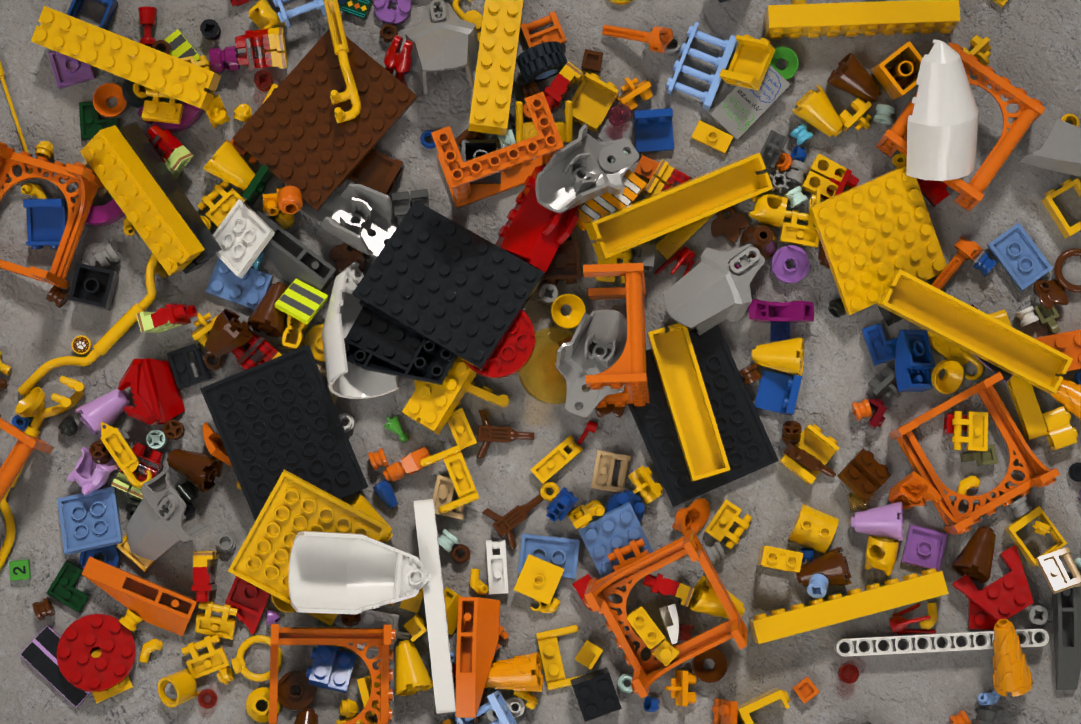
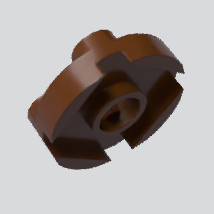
[277,671,316,710]

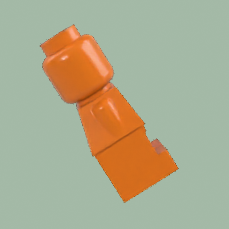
[383,446,434,482]

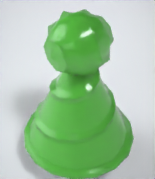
[383,415,409,443]

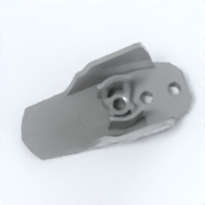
[300,183,397,257]

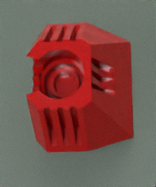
[118,358,185,425]

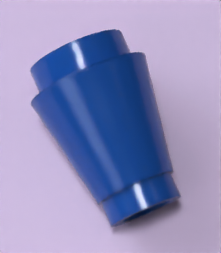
[373,479,398,509]

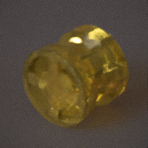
[848,493,867,512]

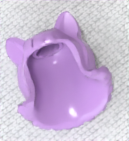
[67,447,119,495]

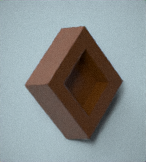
[581,49,603,73]

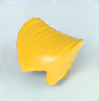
[248,0,286,29]

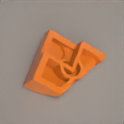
[203,422,233,468]
[888,471,942,509]

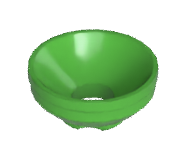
[770,46,799,80]

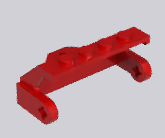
[495,165,580,273]

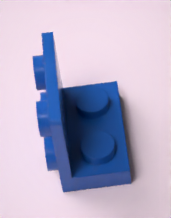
[633,108,674,153]
[754,370,802,416]

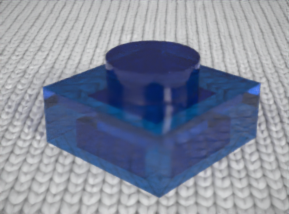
[770,322,790,342]

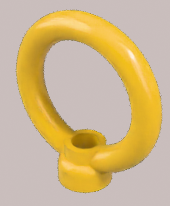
[231,635,283,682]

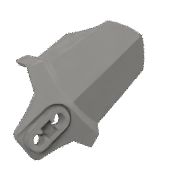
[406,0,479,94]
[1019,119,1081,177]
[535,124,639,213]
[663,244,765,336]
[555,310,627,418]
[126,471,212,561]

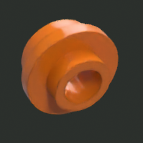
[775,153,792,172]

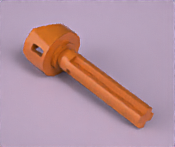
[602,25,674,54]
[931,236,983,290]

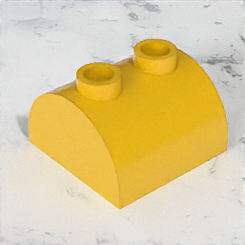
[788,504,839,554]

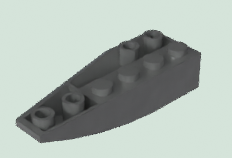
[248,203,338,292]
[1052,572,1081,690]

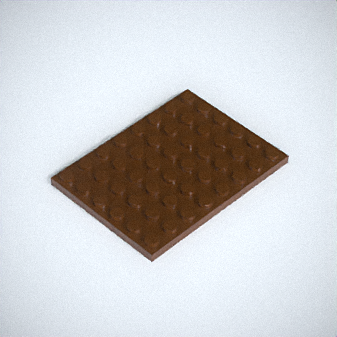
[232,29,418,212]

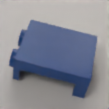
[23,198,67,249]

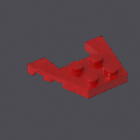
[952,545,1034,621]

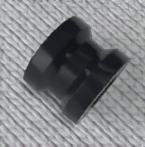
[200,19,221,41]

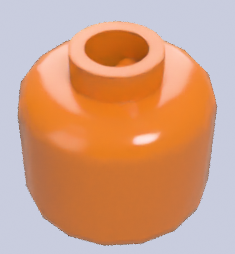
[277,186,303,214]

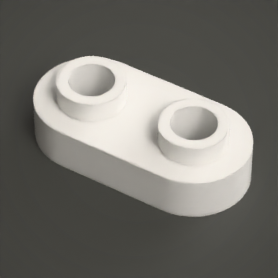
[487,697,525,722]

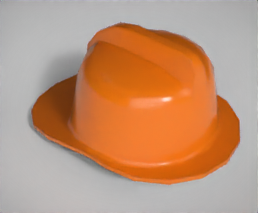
[672,498,710,536]

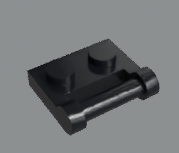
[166,343,212,390]

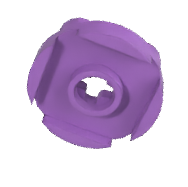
[374,0,411,25]
[771,245,810,284]

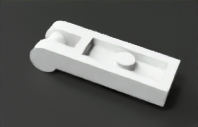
[486,539,509,594]

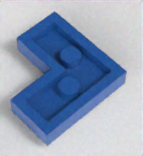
[861,323,898,366]

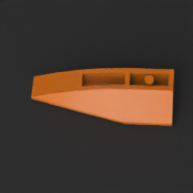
[82,556,197,637]
[456,597,501,718]

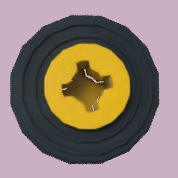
[122,79,153,108]

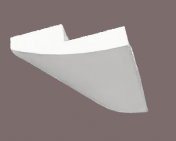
[658,603,679,644]

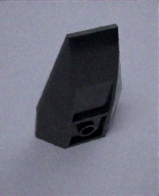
[344,300,457,385]

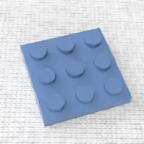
[57,487,123,555]
[578,502,653,578]

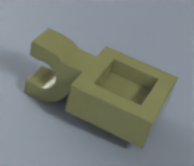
[1034,304,1061,335]
[960,444,998,466]

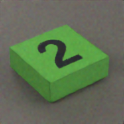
[9,559,31,581]

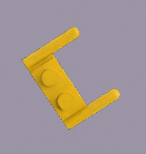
[515,100,573,143]
[420,445,480,514]
[536,625,586,691]

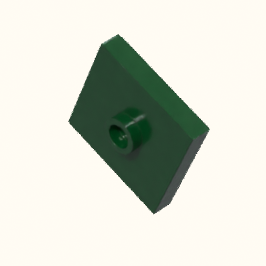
[242,165,273,206]

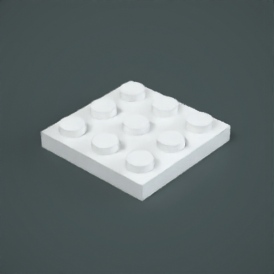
[213,199,275,278]

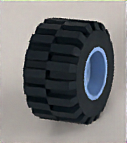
[516,41,567,83]

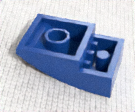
[895,329,936,392]

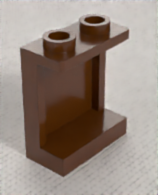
[347,149,404,195]

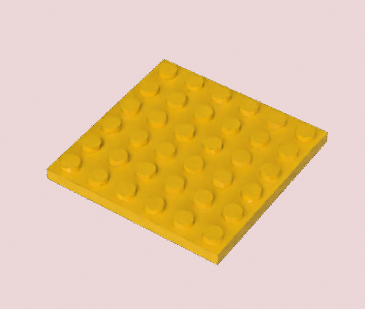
[809,164,947,315]
[228,469,388,626]

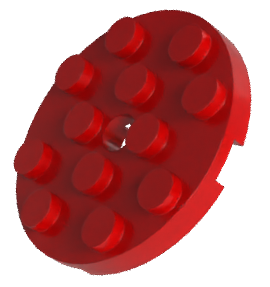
[464,310,536,378]
[57,614,136,692]

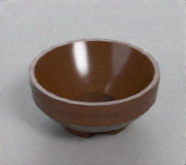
[692,648,728,683]

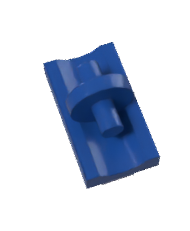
[546,487,579,522]

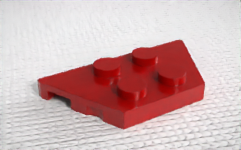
[225,576,271,634]

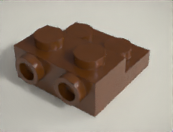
[542,240,581,285]
[837,448,891,503]

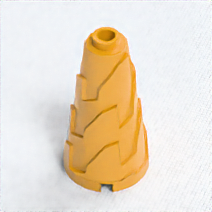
[1050,375,1081,421]
[992,619,1033,697]
[485,652,543,692]

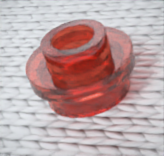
[198,689,218,709]

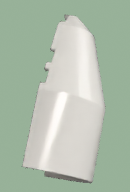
[906,39,978,181]
[322,262,400,399]
[288,531,431,614]

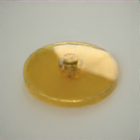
[518,327,586,404]

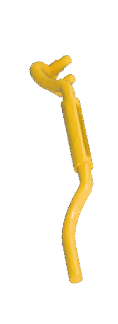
[323,0,361,124]
[17,253,168,396]
[0,375,86,572]

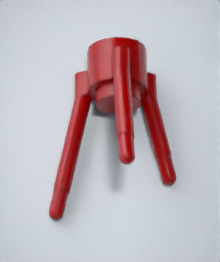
[654,247,696,276]
[889,603,936,635]

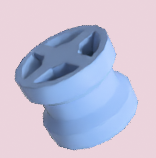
[807,574,829,599]

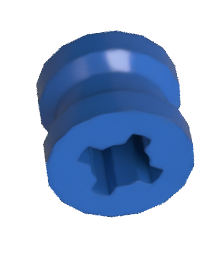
[973,252,997,277]

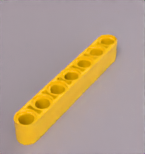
[988,309,1047,441]

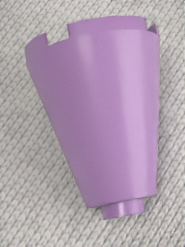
[75,388,130,440]
[851,502,904,541]

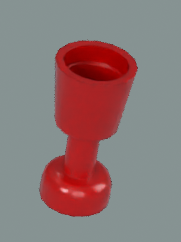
[138,6,157,47]

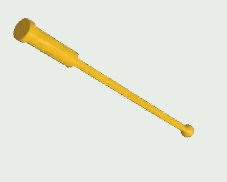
[0,61,33,174]

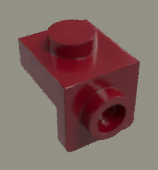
[867,398,887,429]

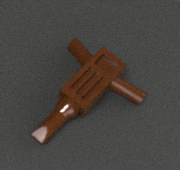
[476,410,535,458]
[784,442,836,477]
[482,494,544,551]

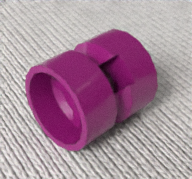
[209,46,240,73]

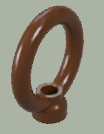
[1054,248,1081,293]

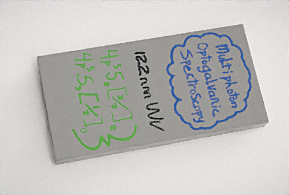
[711,65,791,140]

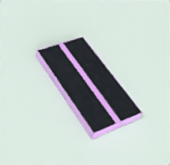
[20,625,91,707]

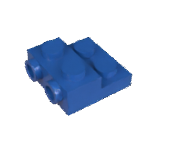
[306,645,356,693]

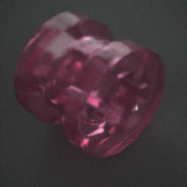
[608,104,631,126]

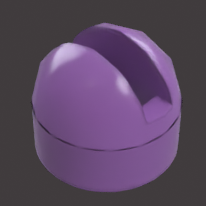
[266,610,280,625]

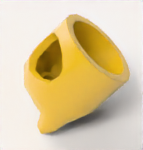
[749,194,788,228]
[864,535,900,577]
[157,669,200,708]

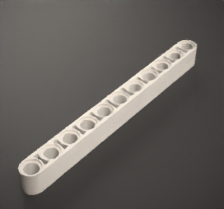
[414,499,456,714]
[834,628,1049,657]

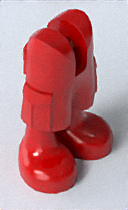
[383,35,413,87]

